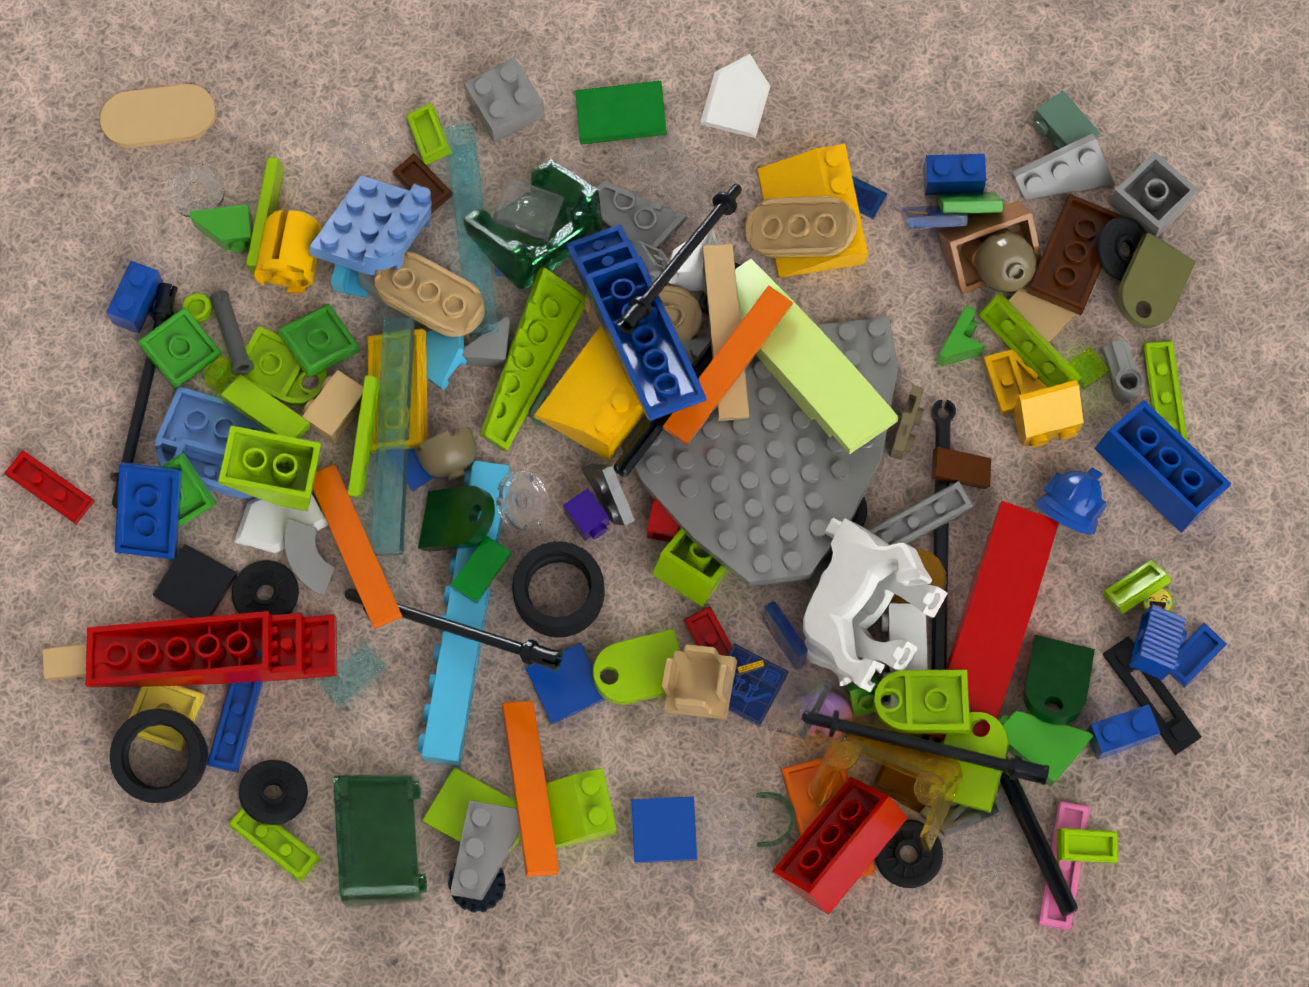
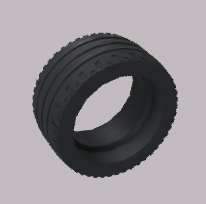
[512,541,605,638]
[110,709,207,803]

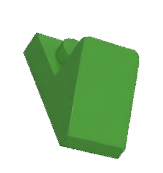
[937,305,984,366]

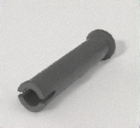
[210,290,254,376]

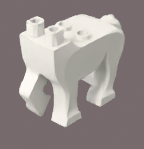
[803,517,948,692]

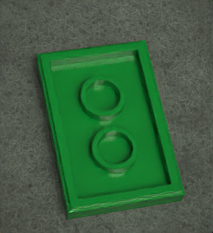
[575,81,667,145]

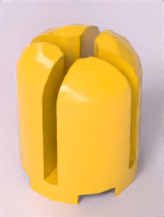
[254,210,322,293]

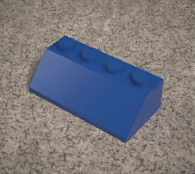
[1094,400,1231,533]

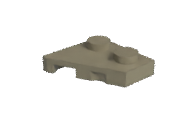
[891,385,924,460]

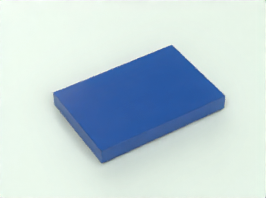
[114,462,182,560]

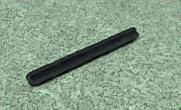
[614,340,713,477]
[1000,756,1078,916]

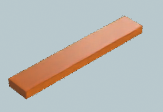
[663,285,793,446]
[313,464,402,629]
[502,701,559,877]

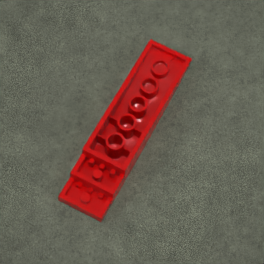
[926,501,1059,741]
[85,611,337,687]

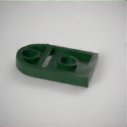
[418,486,495,552]
[1023,635,1095,725]

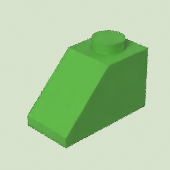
[189,204,253,253]

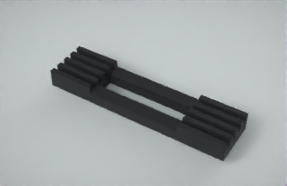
[1102,636,1202,755]

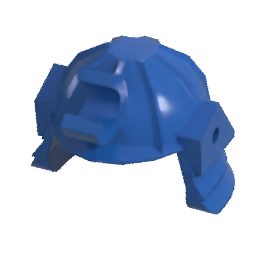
[1035,467,1107,535]

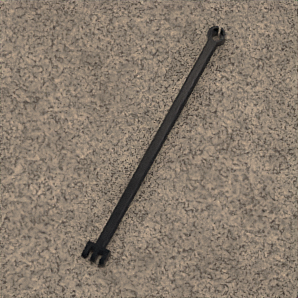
[922,399,956,743]

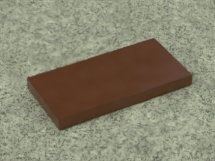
[1026,193,1123,315]

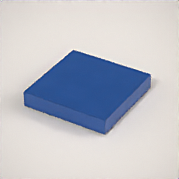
[525,643,606,725]
[631,796,697,864]

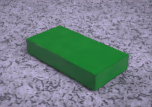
[451,536,512,604]

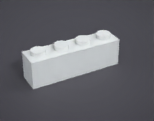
[881,603,928,731]

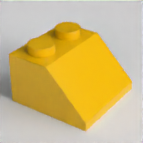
[1012,380,1084,448]

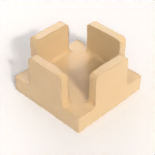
[662,645,737,720]

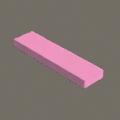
[1038,800,1090,931]

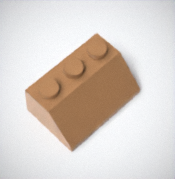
[938,200,1041,294]

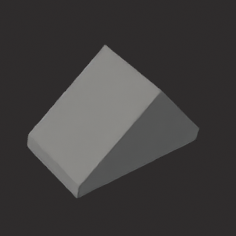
[462,316,511,368]

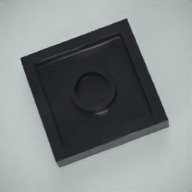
[153,544,238,618]

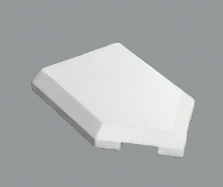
[700,54,770,138]
[234,495,328,554]

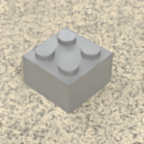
[464,57,545,143]
[1110,152,1199,237]

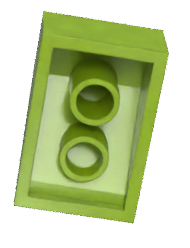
[218,426,321,511]
[652,528,729,607]
[512,768,617,848]

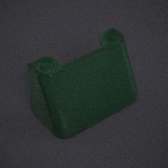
[463,158,602,289]
[333,775,427,908]

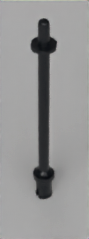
[617,184,742,334]
[110,283,178,509]
[345,589,563,671]
[801,710,1049,785]

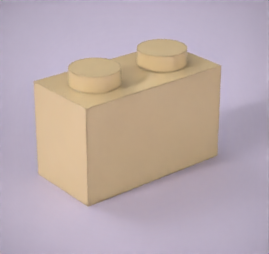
[302,370,363,444]

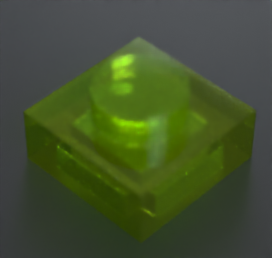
[1068,347,1109,390]
[204,355,232,394]

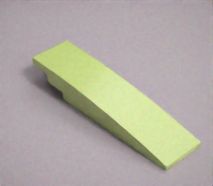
[704,259,898,455]

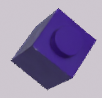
[563,488,610,541]

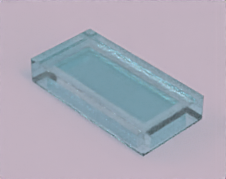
[320,644,387,708]

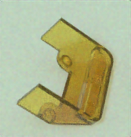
[809,721,963,851]

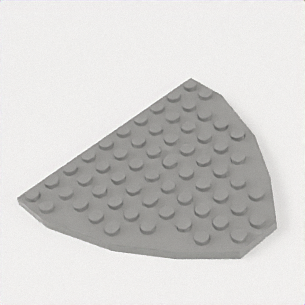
[621,316,898,586]

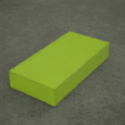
[406,103,452,165]
[1102,559,1171,614]
[1056,828,1118,863]

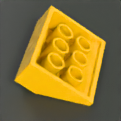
[757,144,868,278]
[534,325,645,462]

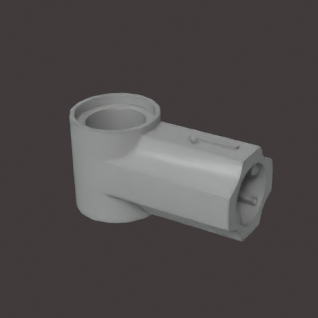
[1102,339,1143,403]

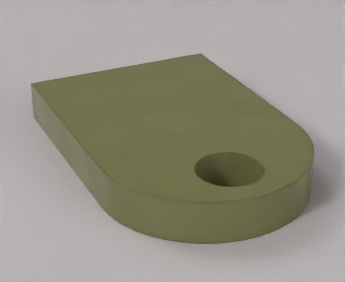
[1117,232,1196,328]

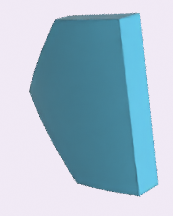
[426,330,467,390]

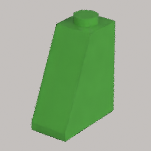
[999,710,1094,788]

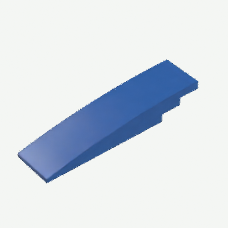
[566,224,707,421]

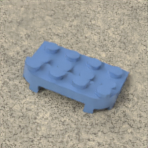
[309,175,432,276]
[155,386,269,499]

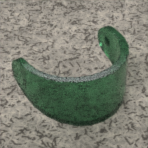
[756,792,795,847]

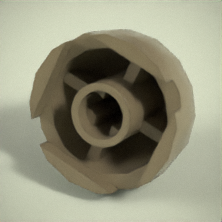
[975,231,1036,292]
[414,427,477,481]

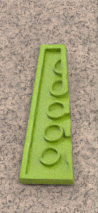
[479,267,587,451]

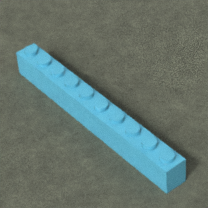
[417,460,511,767]

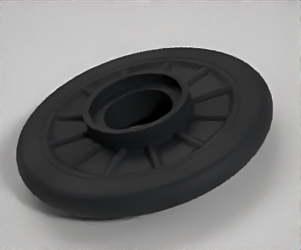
[1097,217,1147,281]
[232,560,299,615]
[239,760,308,825]
[875,820,943,888]

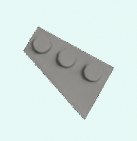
[1012,133,1115,200]
[583,180,688,249]
[450,801,520,900]

